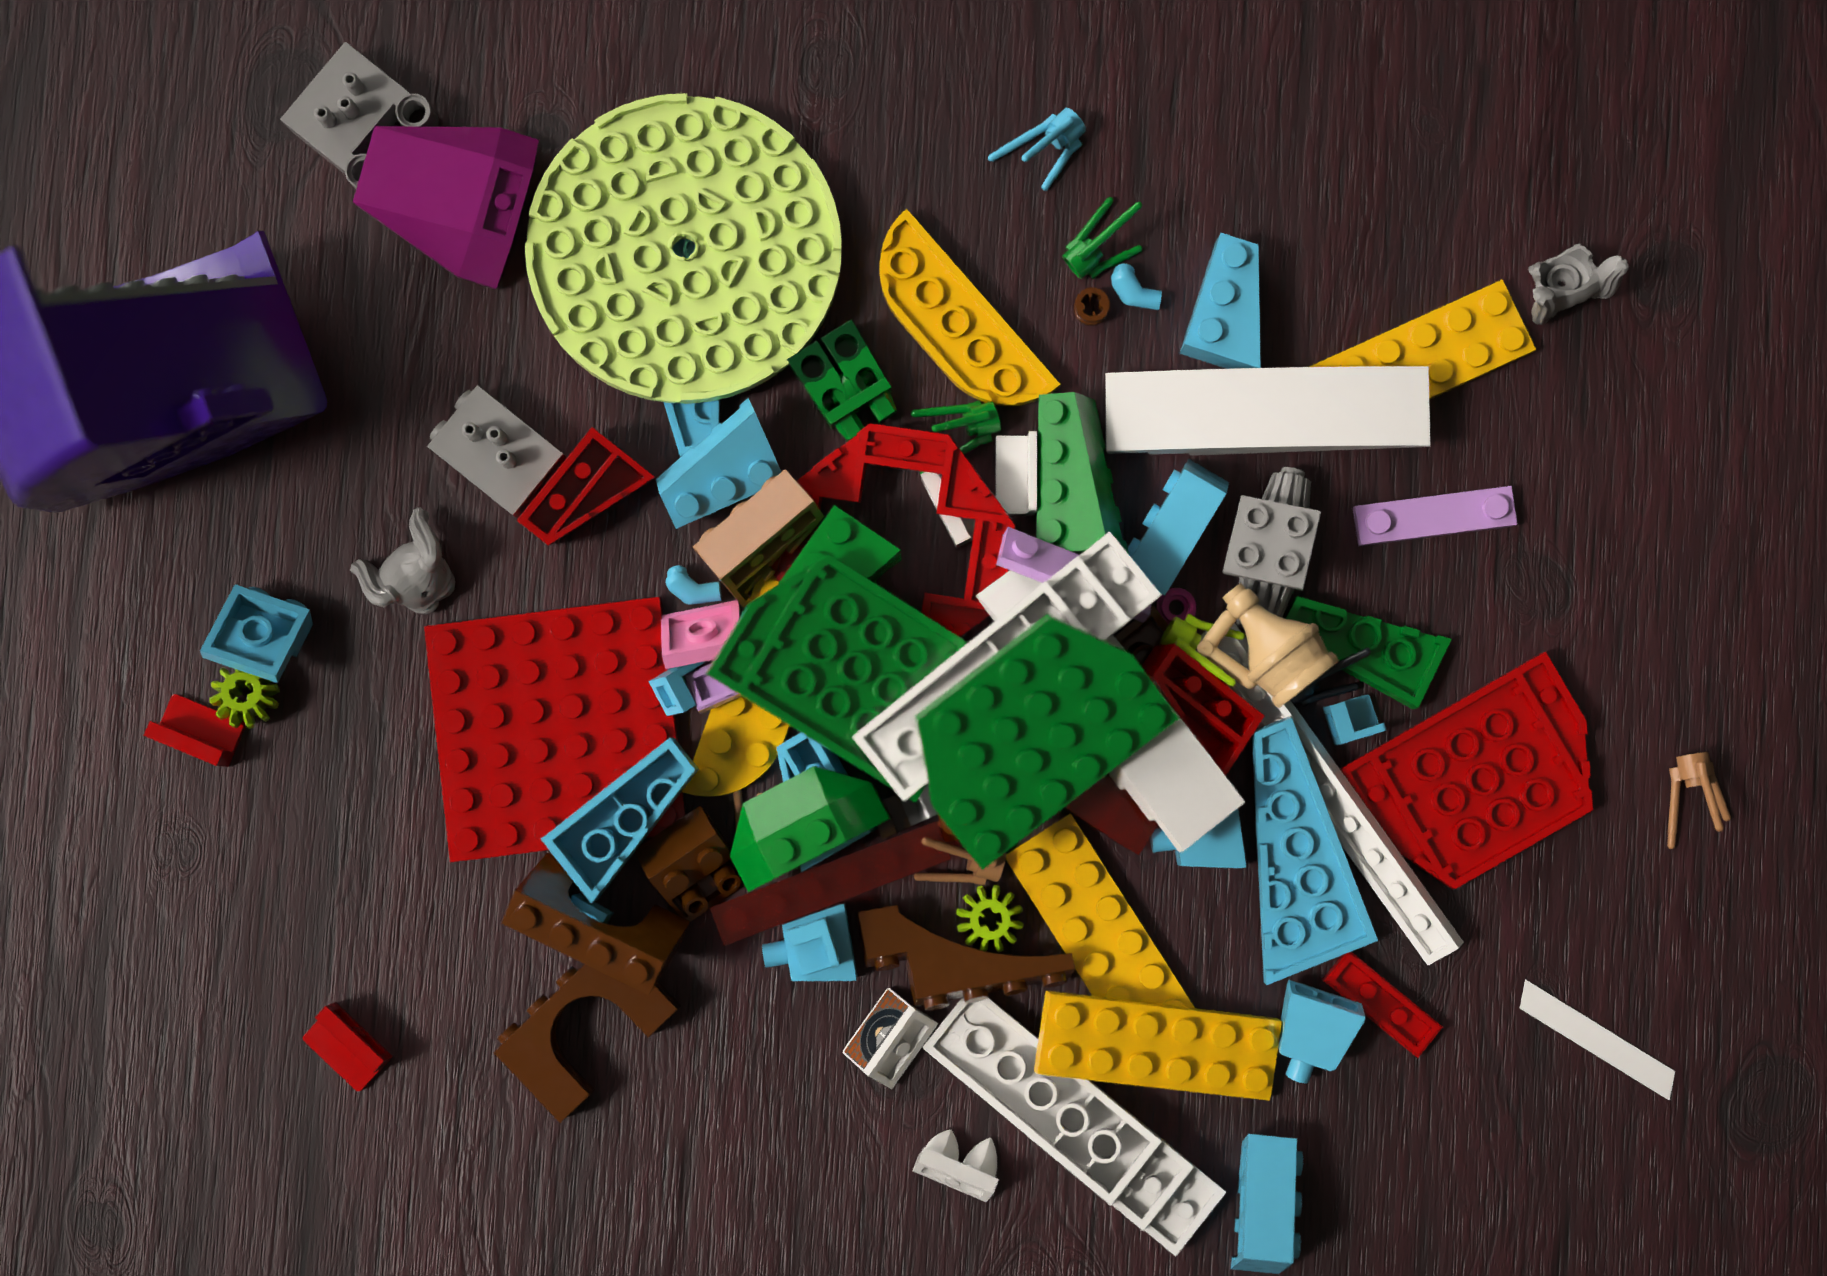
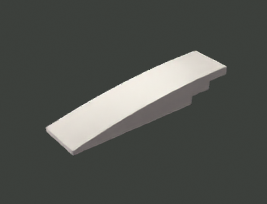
[1105,366,1430,456]
[852,532,1161,801]
[976,570,1245,852]
[922,998,1226,1256]

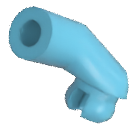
[1111,263,1162,310]
[665,565,722,605]

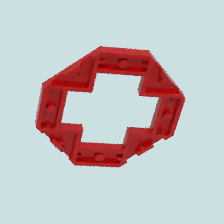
[771,423,1017,637]

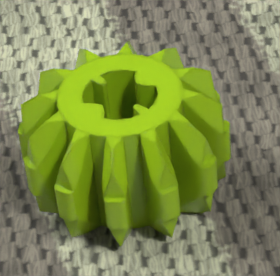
[209,668,280,729]
[956,885,1024,952]

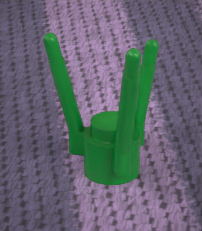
[1062,197,1143,279]
[911,401,1001,476]

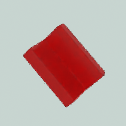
[143,694,246,767]
[302,1002,393,1092]

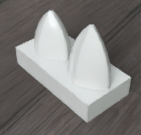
[912,1129,999,1202]

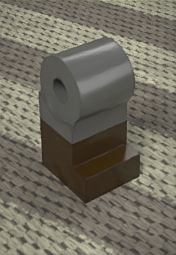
[877,783,938,839]

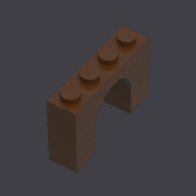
[501,852,690,995]
[493,964,681,1123]

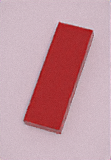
[1322,952,1443,1058]

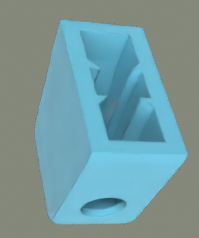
[1149,808,1247,868]
[762,902,858,981]
[1278,980,1366,1084]

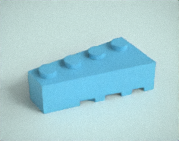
[541,738,699,903]

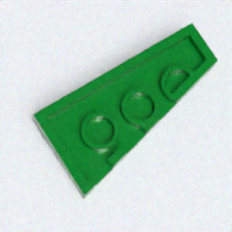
[1283,596,1452,710]

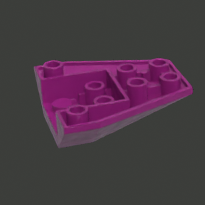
[352,126,539,289]

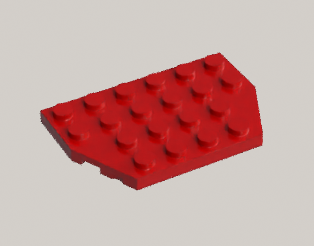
[1339,652,1593,889]

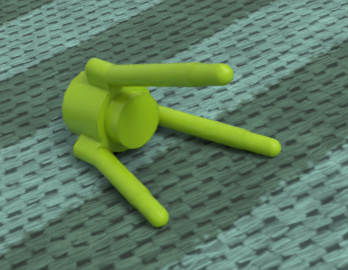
[1160,614,1245,686]

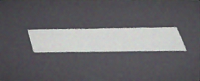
[1520,979,1675,1101]

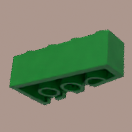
[779,505,902,584]

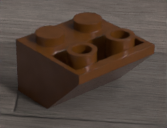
[635,805,744,922]

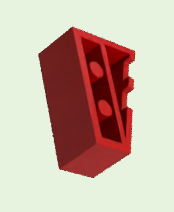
[516,427,655,546]
[1141,644,1265,776]

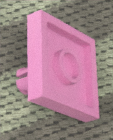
[661,600,741,669]

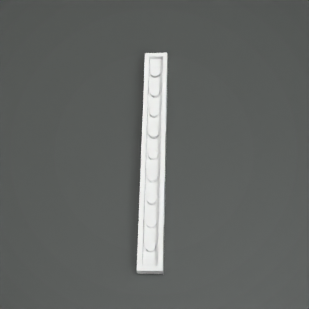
[1199,623,1464,965]

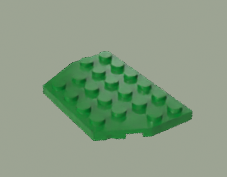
[705,554,966,803]
[915,614,1179,870]

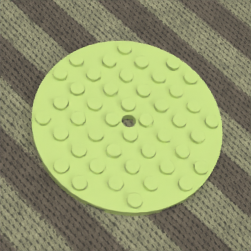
[525,93,842,404]

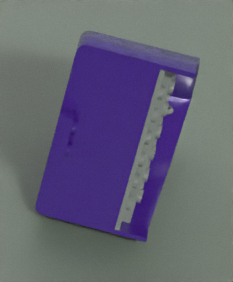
[0,231,327,513]

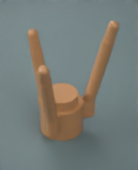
[1667,752,1731,849]
[914,820,1006,886]

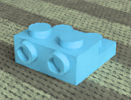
[200,584,313,683]

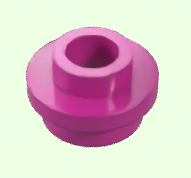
[1156,588,1196,625]

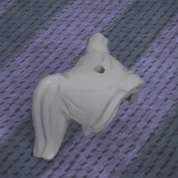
[1528,244,1629,325]
[350,507,455,614]

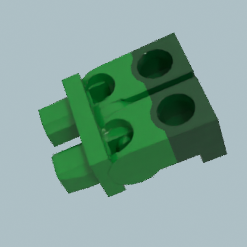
[787,319,897,442]

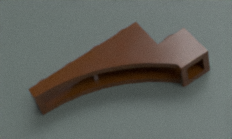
[857,905,1075,1011]

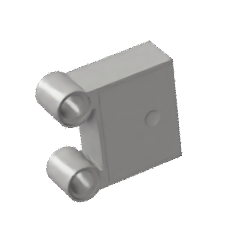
[280,42,439,189]

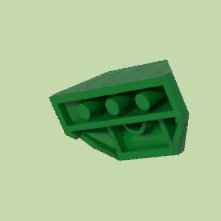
[730,766,891,892]

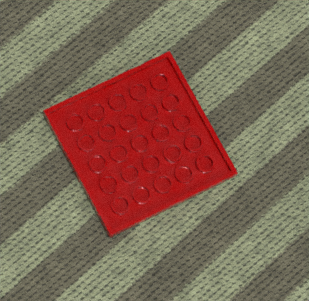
[424,597,686,862]

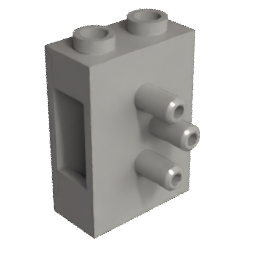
[427,385,567,519]

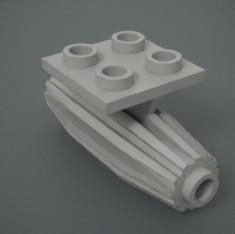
[1223,467,1321,629]

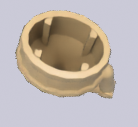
[1197,583,1339,708]

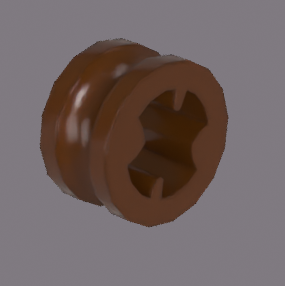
[1074,287,1110,326]

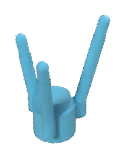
[988,108,1086,191]

